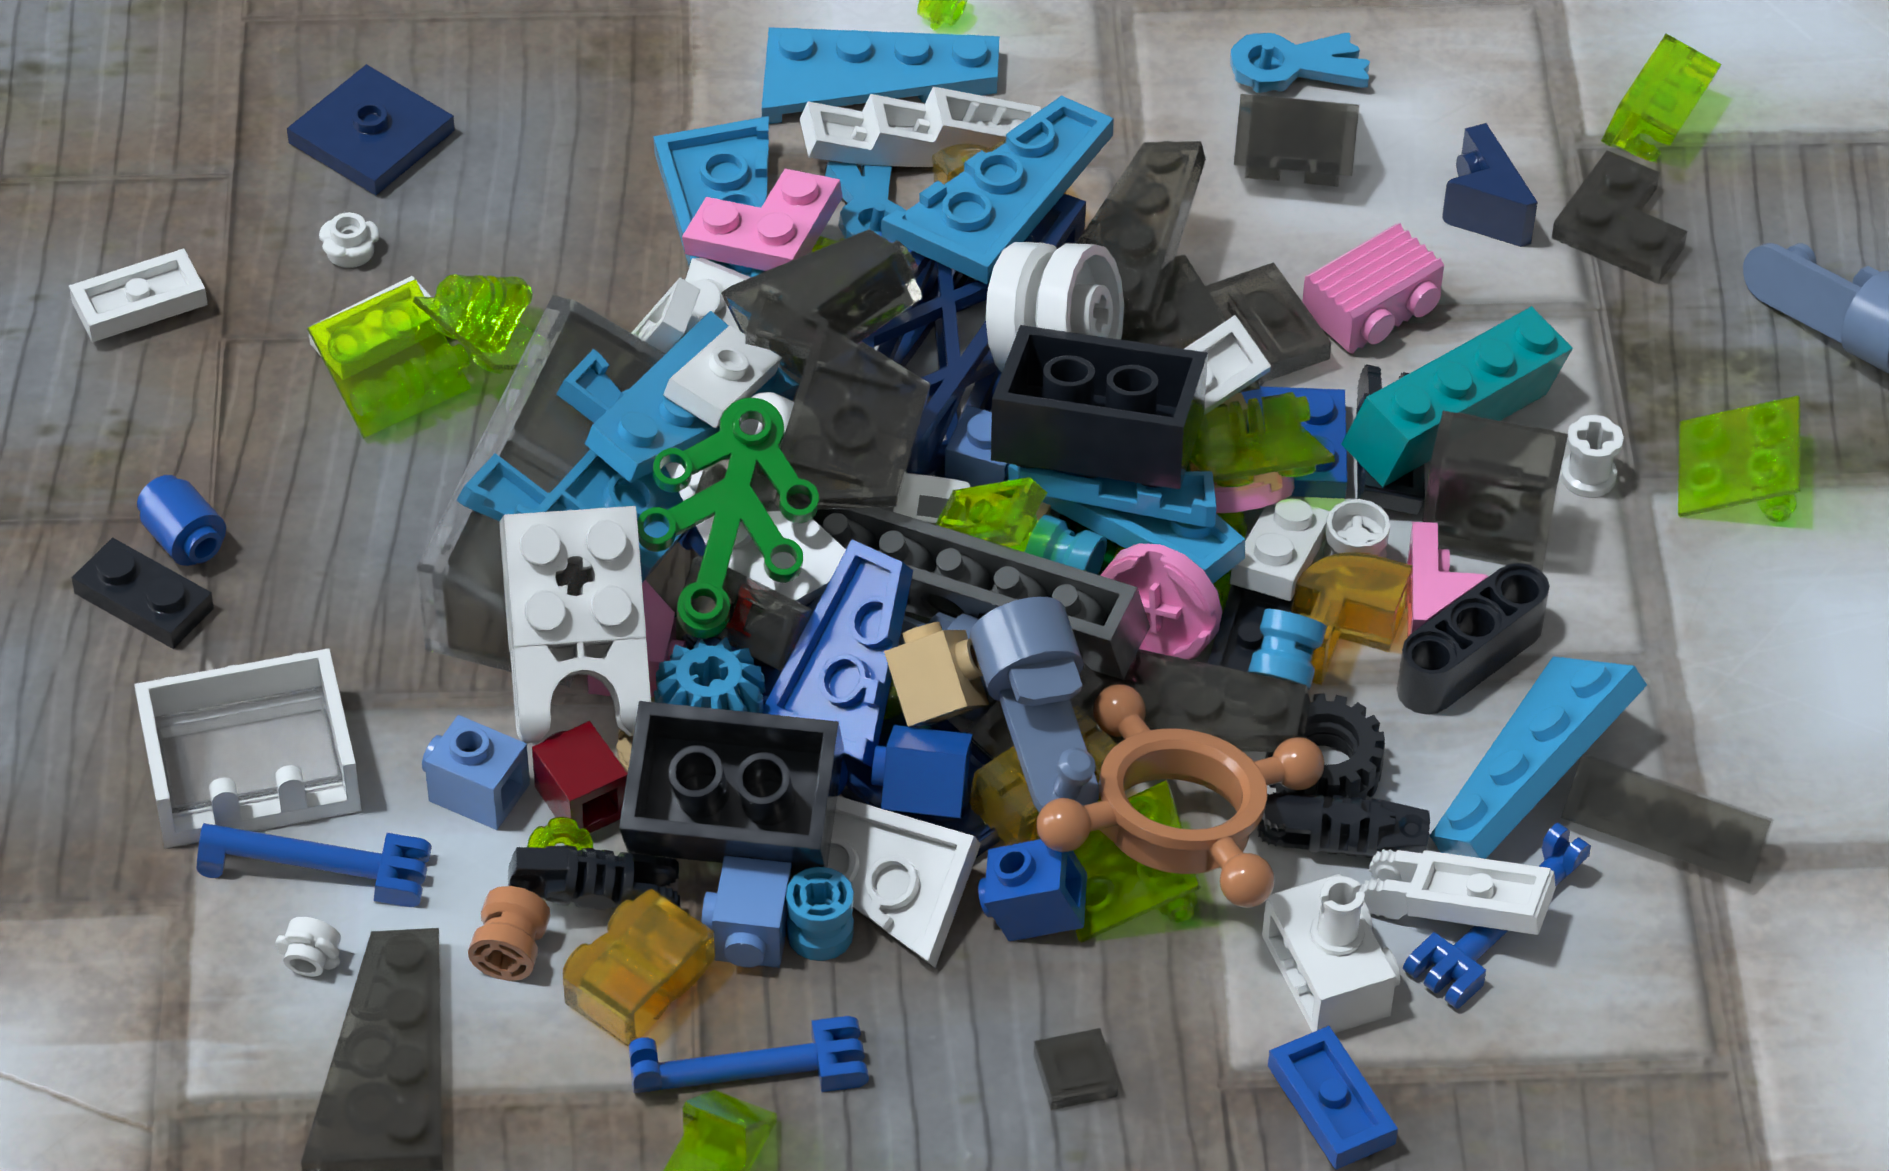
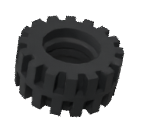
[1265,693,1385,800]

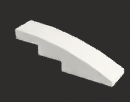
[800,87,1041,167]

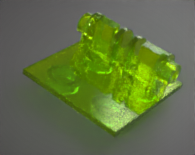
[413,274,572,374]
[307,279,471,439]
[1190,392,1335,487]
[1678,395,1801,522]
[1073,780,1201,943]

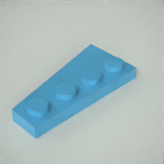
[761,27,1000,124]
[881,95,1114,284]
[653,116,770,283]
[585,311,799,483]
[1008,464,1245,584]
[1429,656,1647,859]

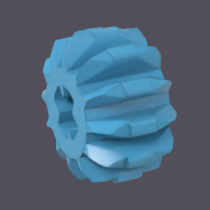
[654,637,765,713]

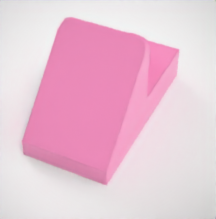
[1407,522,1488,638]

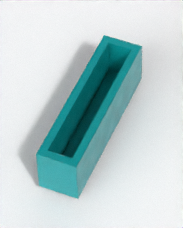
[1341,306,1573,487]

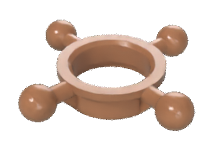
[1037,684,1325,908]

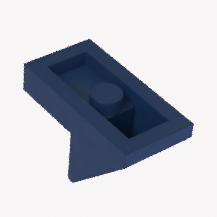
[1442,123,1538,247]

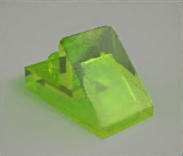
[935,477,1047,552]
[663,1090,777,1171]

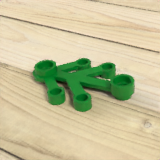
[637,397,819,639]

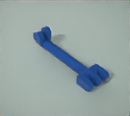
[196,823,432,907]
[1403,823,1591,1009]
[629,1016,869,1093]

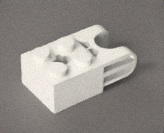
[499,506,651,744]

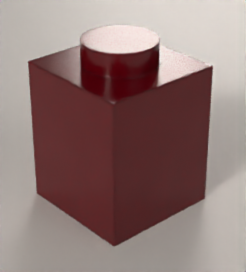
[532,721,628,841]

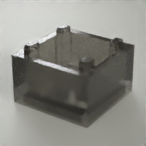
[1422,410,1568,572]

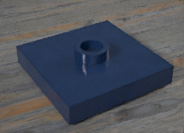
[287,64,455,195]

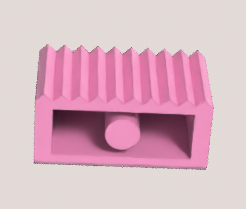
[1301,223,1444,354]

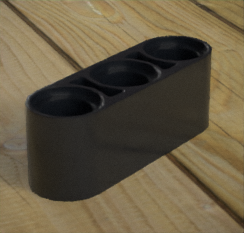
[1397,563,1550,714]

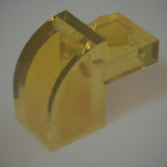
[1293,552,1413,685]

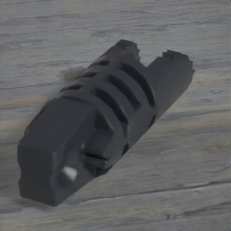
[1257,792,1430,858]
[508,845,681,918]

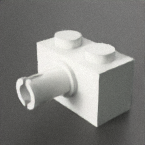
[1262,873,1400,1033]

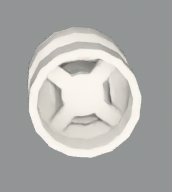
[1322,499,1390,588]

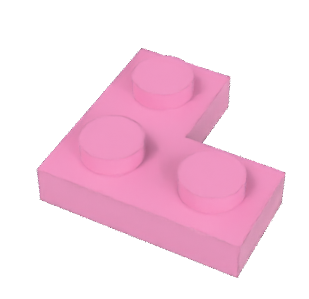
[682,169,843,277]

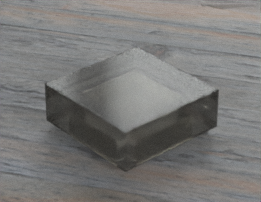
[1033,1028,1118,1110]

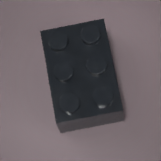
[991,325,1208,489]
[619,701,844,872]

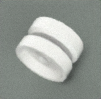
[986,242,1124,372]

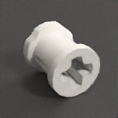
[1560,415,1624,498]

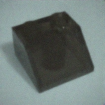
[1234,94,1359,187]

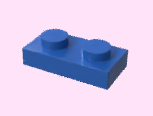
[1268,1026,1398,1170]

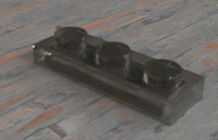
[1561,754,1774,884]

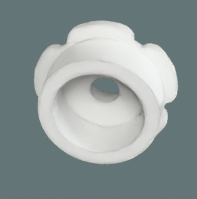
[319,212,379,268]
[275,917,341,977]

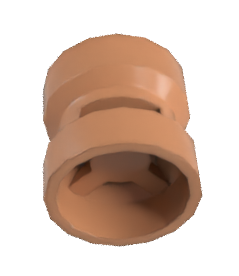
[468,886,551,981]

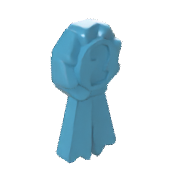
[1230,33,1370,93]
[825,161,907,253]

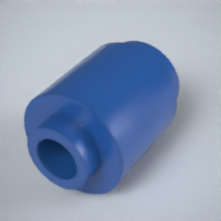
[137,475,226,566]

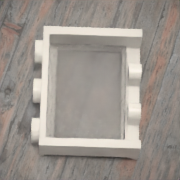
[134,648,362,849]

